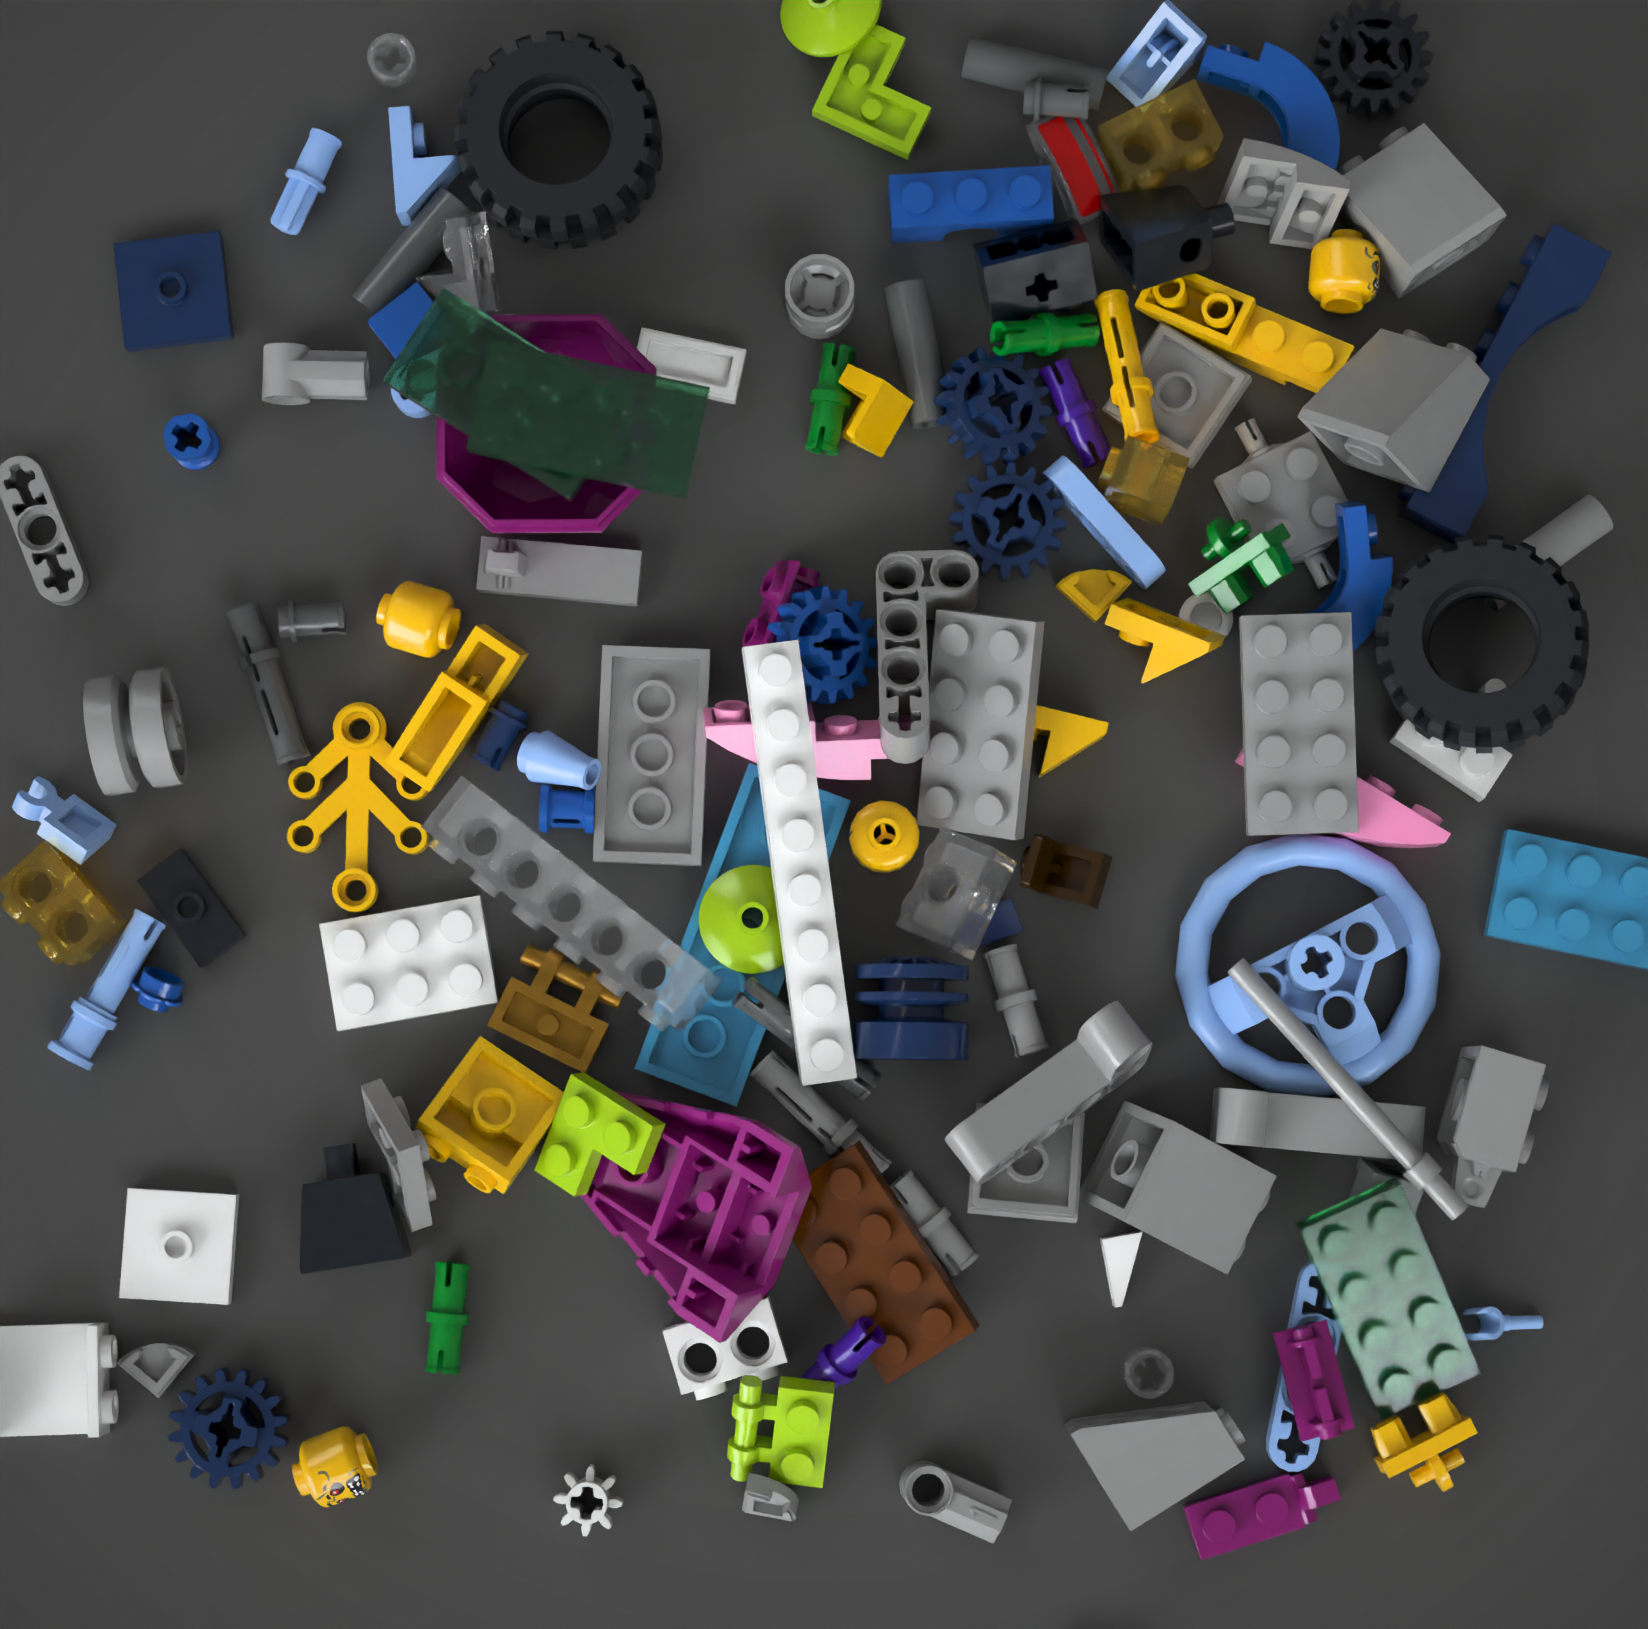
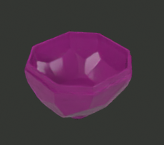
[436,314,657,533]

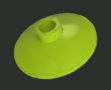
[780,0,882,57]
[699,865,784,974]

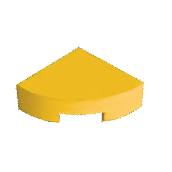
[1055,569,1132,623]

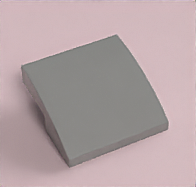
[1218,138,1350,249]

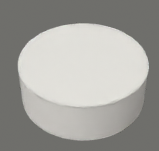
[1178,592,1233,637]

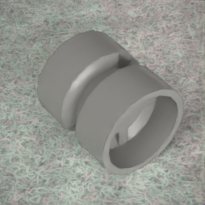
[785,254,854,339]

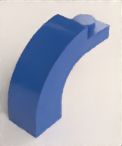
[1196,42,1340,170]
[1304,501,1393,651]

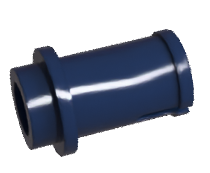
[469,699,529,772]

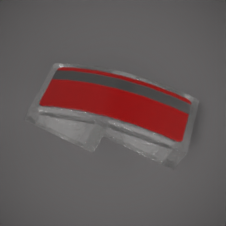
[1025,116,1120,225]

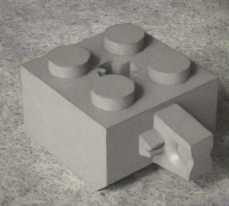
[1436,1045,1549,1208]

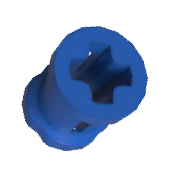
[163,413,220,470]
[539,784,596,834]

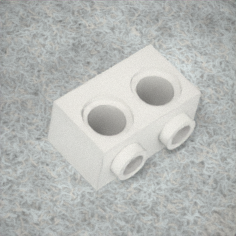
[662,1295,788,1400]

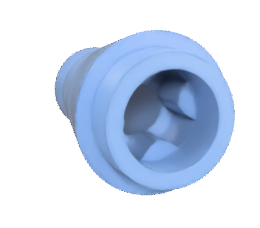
[517,730,601,790]

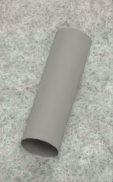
[1483,494,1613,611]

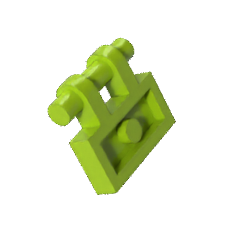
[727,1375,835,1488]

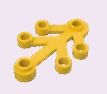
[287,702,429,913]

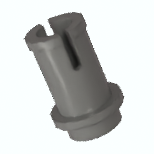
[1023,77,1090,121]
[278,599,346,643]

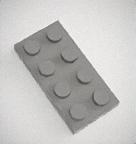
[917,609,1045,840]
[1239,612,1359,836]
[593,645,711,866]

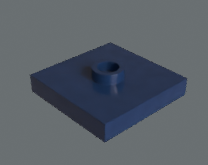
[113,231,234,352]

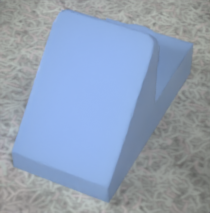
[388,106,461,226]

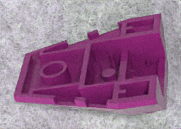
[580,1090,812,1343]

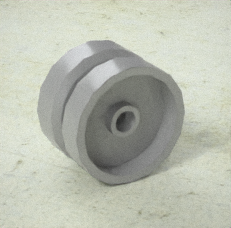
[83,666,188,796]

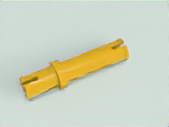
[1094,289,1160,448]

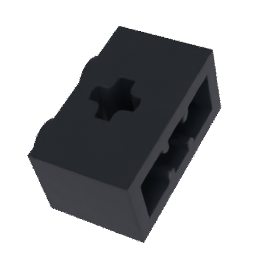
[973,218,1098,324]

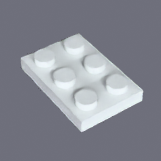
[319,895,499,1031]

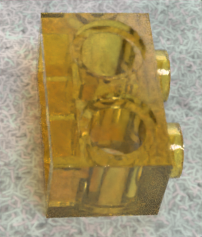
[1095,79,1224,192]
[1096,435,1190,527]
[0,841,128,967]

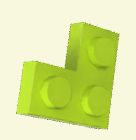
[812,24,931,160]
[534,1072,666,1197]

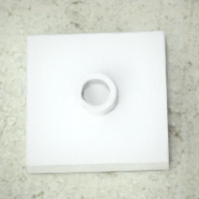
[119,1188,240,1305]

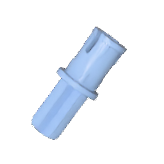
[270,128,342,235]

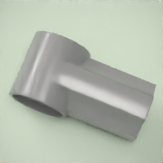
[262,342,370,405]
[899,1460,1012,1544]

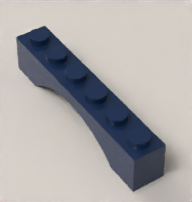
[1397,223,1612,545]

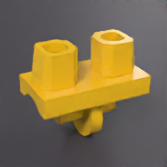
[1370,1392,1478,1492]

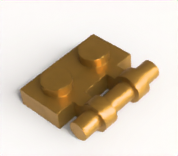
[487,943,627,1073]

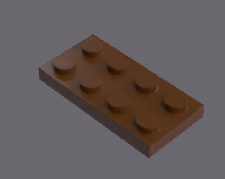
[792,1140,980,1385]

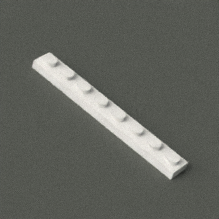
[742,640,857,1086]

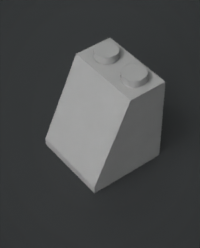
[1336,123,1507,300]
[1298,328,1490,493]
[1079,1100,1277,1275]
[1064,1401,1246,1531]

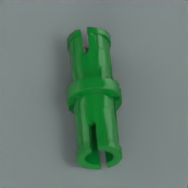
[990,312,1100,356]
[805,343,857,456]
[425,1261,470,1375]

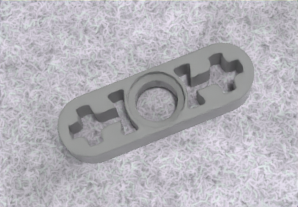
[0,456,89,606]

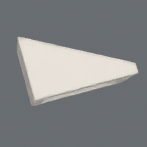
[1100,1231,1142,1308]

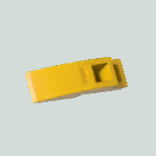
[1135,273,1356,393]

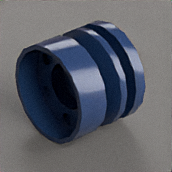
[854,956,969,1060]

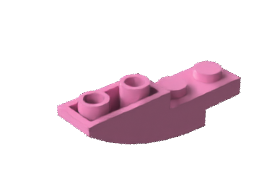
[703,700,925,780]
[1235,749,1451,848]

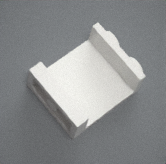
[0,1322,119,1438]

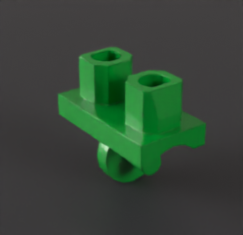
[1188,517,1295,614]

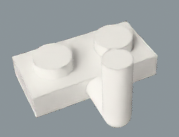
[1389,679,1513,802]

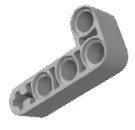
[876,550,979,764]
[944,1000,1153,1185]
[1209,1088,1426,1159]

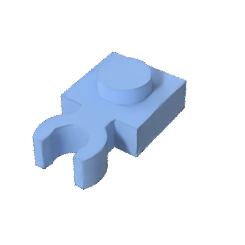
[12,776,117,865]

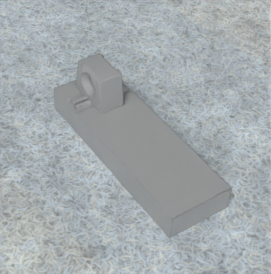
[476,536,643,607]

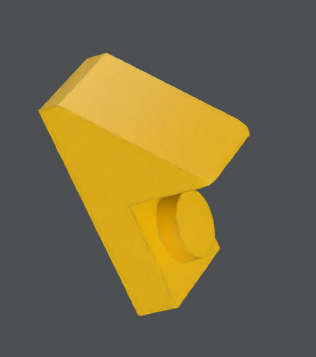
[1105,597,1225,684]
[1033,705,1109,778]

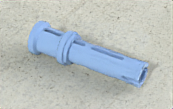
[47,908,167,1071]

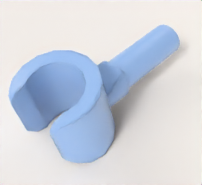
[1463,1306,1543,1341]

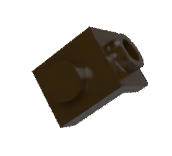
[1020,833,1113,909]

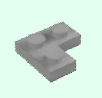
[361,1079,436,1232]

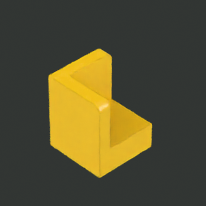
[838,363,914,458]

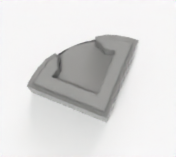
[117,1342,197,1398]
[742,1473,799,1521]

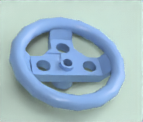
[1175,834,1441,1097]

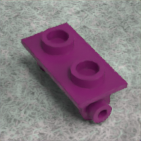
[741,560,821,662]
[1273,1319,1355,1442]

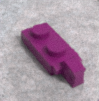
[1182,1471,1342,1560]

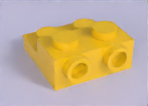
[415,1036,564,1194]

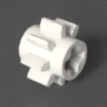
[553,1464,624,1537]

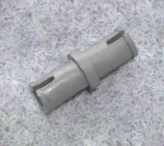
[983,944,1049,1058]
[889,1169,979,1277]

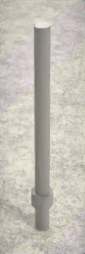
[1227,958,1468,1220]

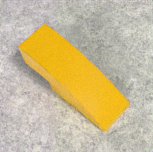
[385,624,529,792]

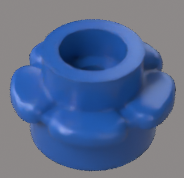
[132,966,185,1013]

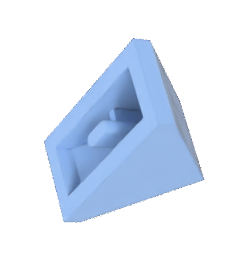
[1106,0,1207,114]

